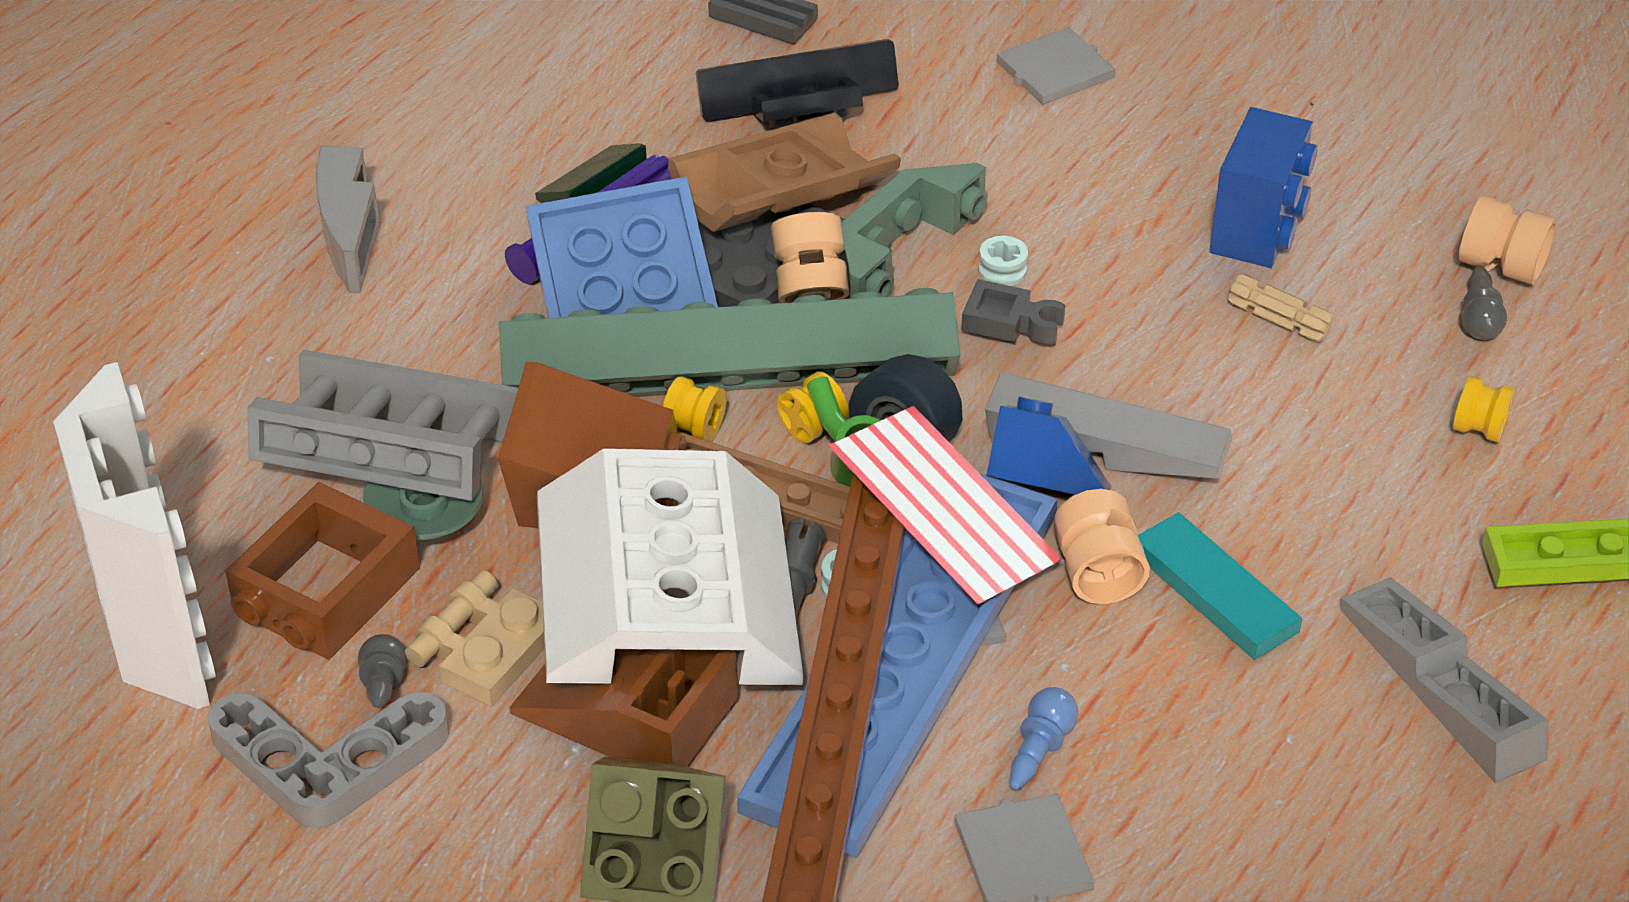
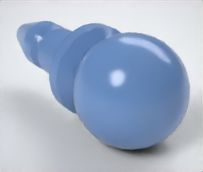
[1009,687,1079,790]

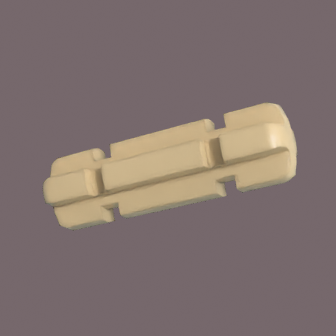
[1228,274,1333,342]

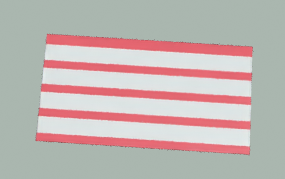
[828,406,1062,604]

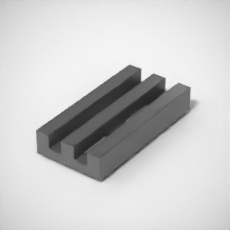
[708,0,818,44]

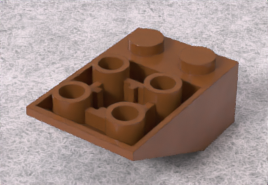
[509,649,738,767]

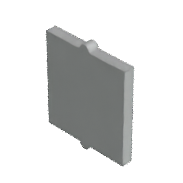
[997,27,1116,105]
[954,793,1094,902]

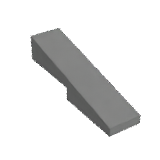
[985,372,1232,479]
[1341,577,1548,783]

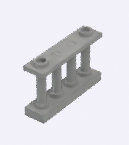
[248,350,518,501]

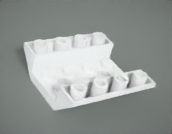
[53,362,216,709]
[537,449,804,685]

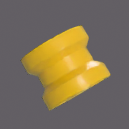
[776,372,849,444]
[1453,375,1516,443]
[663,376,727,442]

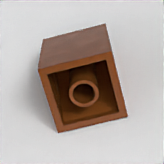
[498,361,686,528]

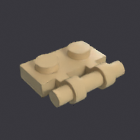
[404,570,544,707]

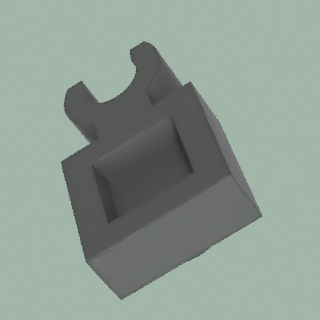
[961,279,1066,344]

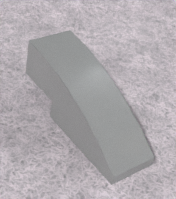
[316,146,380,293]

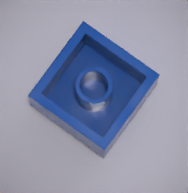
[1210,107,1318,269]

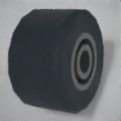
[849,354,963,442]

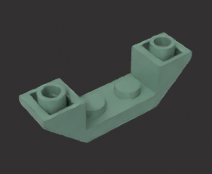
[839,163,988,299]

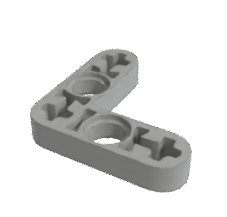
[208,692,449,828]

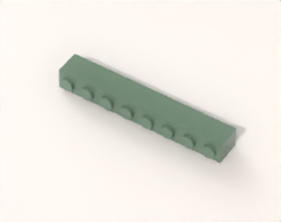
[499,288,960,397]

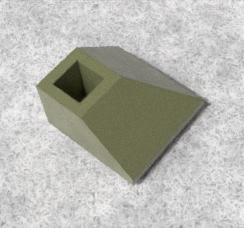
[580,757,726,902]

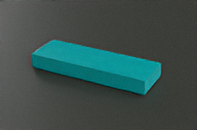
[1138,512,1302,660]

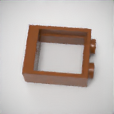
[225,482,420,660]

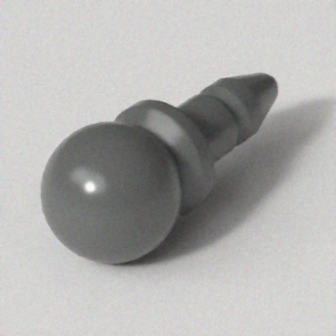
[1462,266,1507,340]
[358,634,408,708]

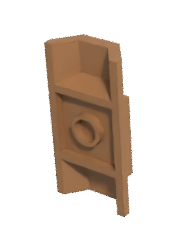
[668,113,901,232]

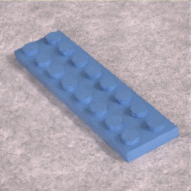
[737,473,1057,858]

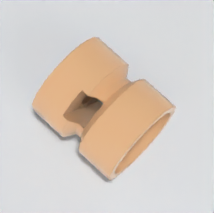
[1459,195,1557,285]
[771,212,850,303]
[1054,489,1150,605]

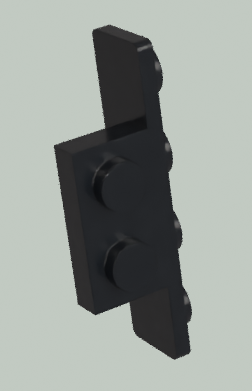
[696,39,899,127]

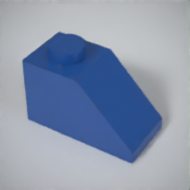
[986,396,1112,495]

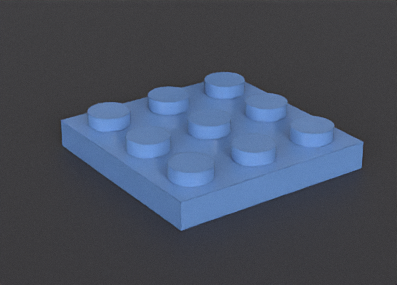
[526,176,718,318]

